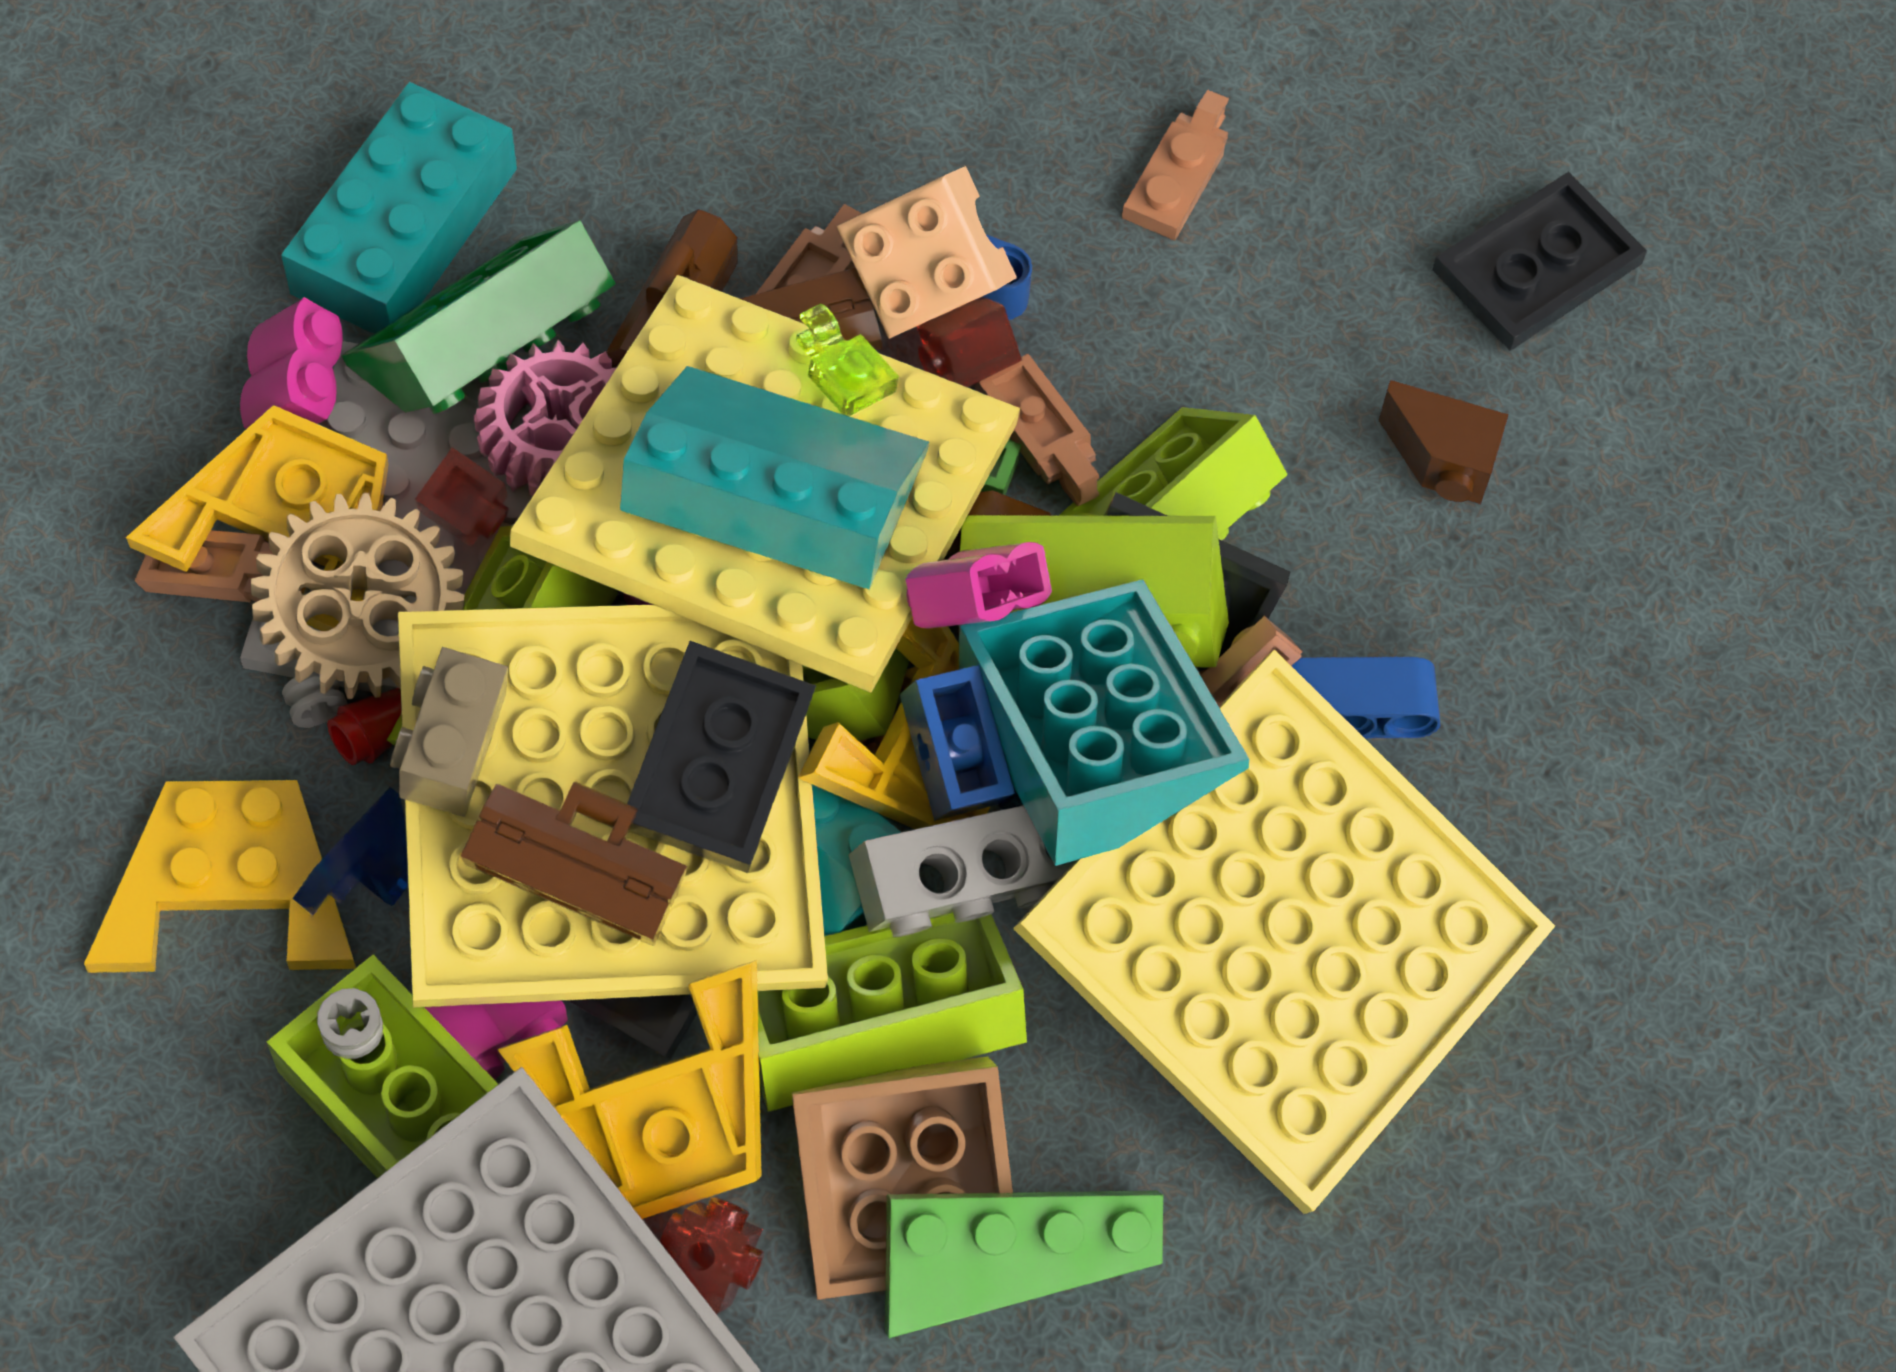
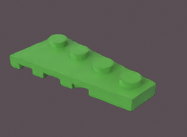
[885,1190,1163,1338]

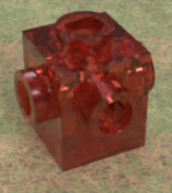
[660,1197,765,1315]

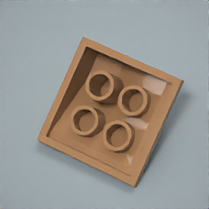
[792,1056,1013,1300]

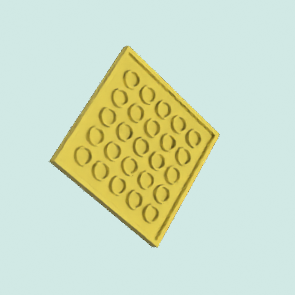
[510,275,1020,692]
[398,605,828,1008]
[1013,650,1555,1214]

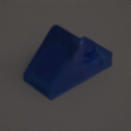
[292,787,408,915]

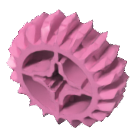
[474,339,617,497]

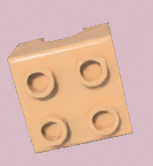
[837,166,1017,339]

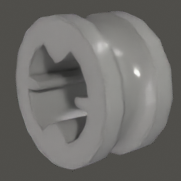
[282,672,347,728]
[318,988,383,1059]

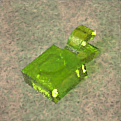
[796,304,899,416]

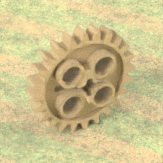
[251,493,465,699]

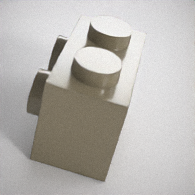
[390,647,508,817]

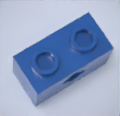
[900,665,1015,821]

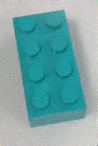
[281,82,517,334]

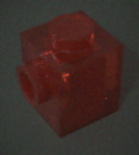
[917,296,1022,387]
[415,447,510,547]

